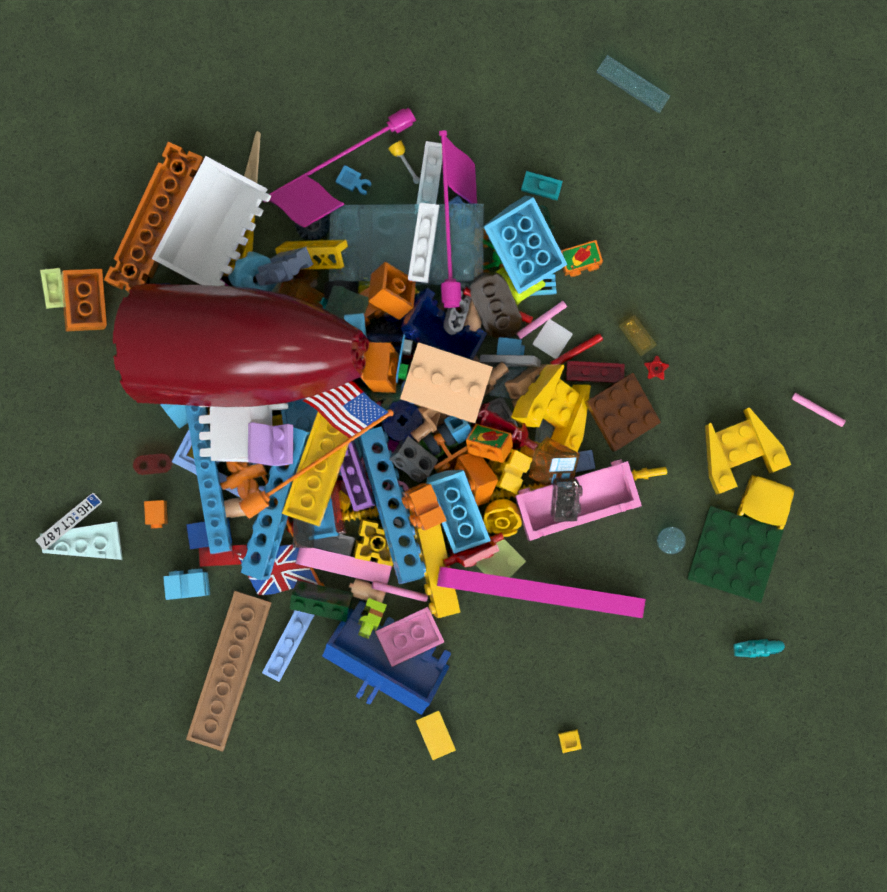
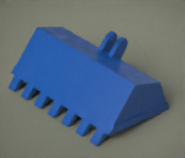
[322,601,451,715]

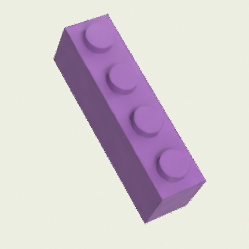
[340,440,376,511]

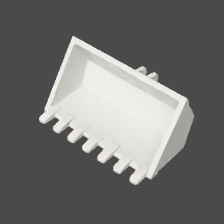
[152,156,271,286]
[199,403,288,463]

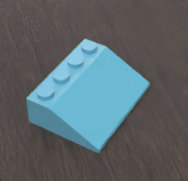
[483,196,567,294]

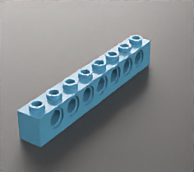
[185,405,232,554]
[241,425,311,580]
[357,427,426,584]

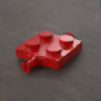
[443,532,504,568]

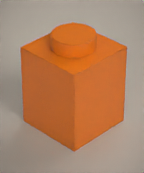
[144,500,168,528]

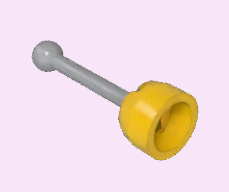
[388,141,420,184]

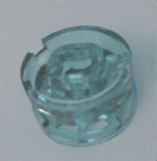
[657,527,685,554]

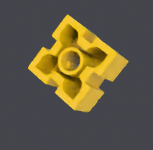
[488,449,532,494]
[353,518,400,566]

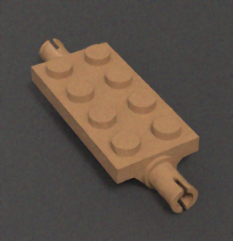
[411,362,509,442]

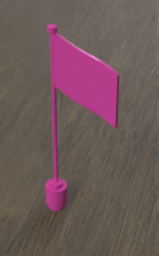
[264,108,416,228]
[439,131,477,308]

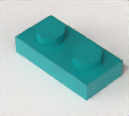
[521,171,563,201]

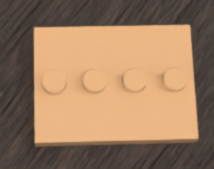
[400,342,493,423]

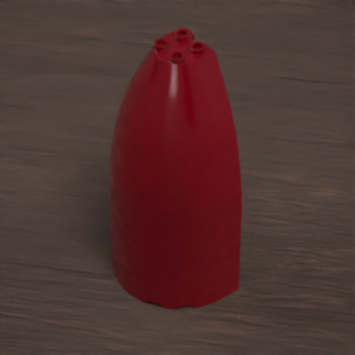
[113,284,369,407]

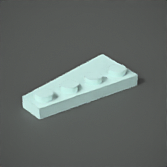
[40,522,123,560]

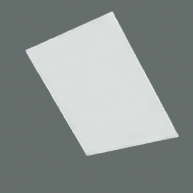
[533,319,573,359]

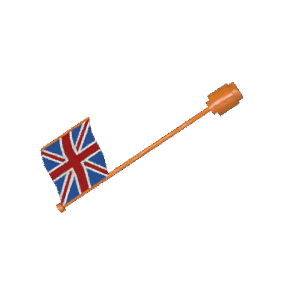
[237,475,324,595]

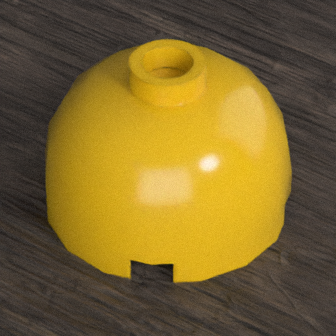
[483,499,522,537]

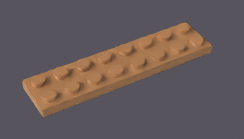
[186,591,272,751]

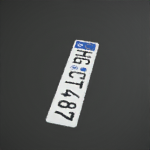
[36,493,102,550]

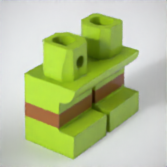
[358,598,387,639]

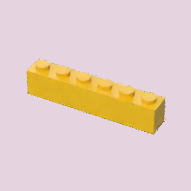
[408,509,460,618]

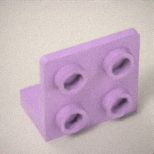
[248,422,293,466]

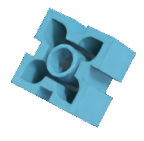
[164,569,210,600]

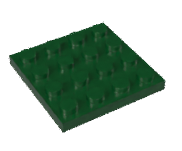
[687,506,784,603]

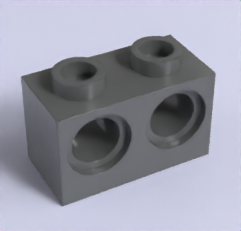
[389,436,438,483]

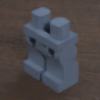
[255,247,313,286]

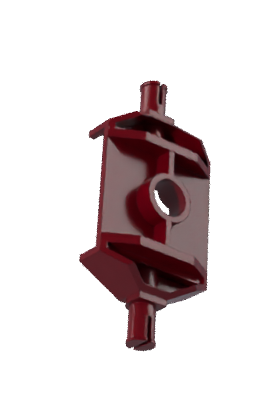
[471,403,539,451]

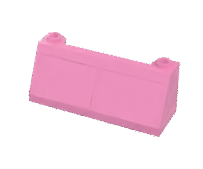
[515,459,642,541]

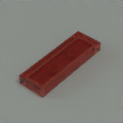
[331,476,346,534]

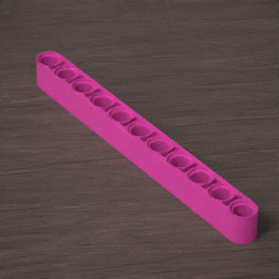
[437,567,646,618]

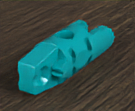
[733,639,785,658]

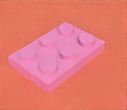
[375,607,444,667]

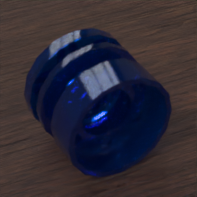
[382,401,423,443]

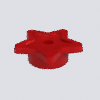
[644,356,669,380]

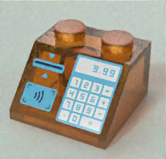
[528,437,580,486]

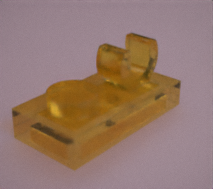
[619,315,657,357]

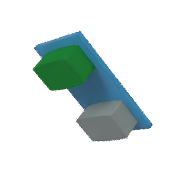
[396,335,412,383]

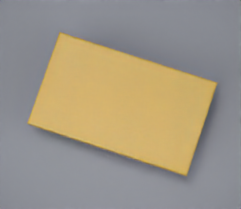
[416,711,456,760]

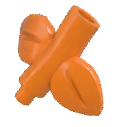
[220,462,267,499]

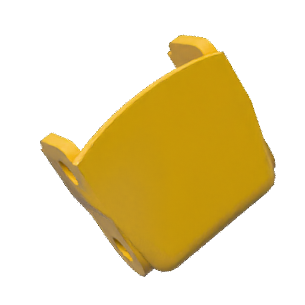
[737,475,794,530]

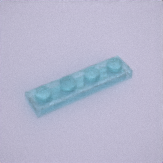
[596,55,670,113]

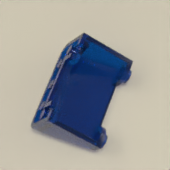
[401,288,487,360]

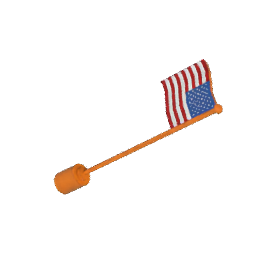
[239,381,394,519]

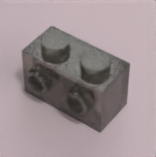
[550,478,583,522]

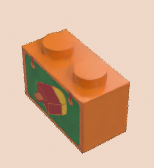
[561,240,603,277]
[466,424,513,463]

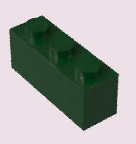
[290,580,353,622]

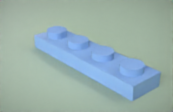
[262,611,314,682]

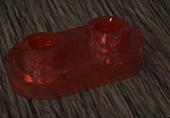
[133,454,173,475]

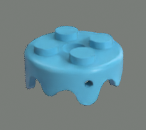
[228,252,277,292]

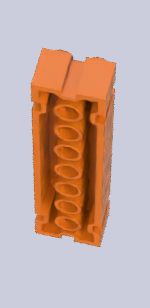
[104,142,204,293]

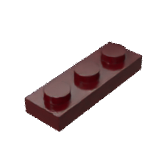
[566,361,625,383]

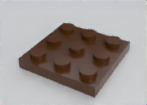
[585,373,661,452]

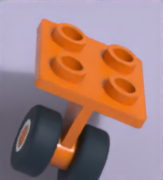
[423,423,469,473]

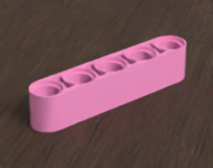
[295,545,392,584]

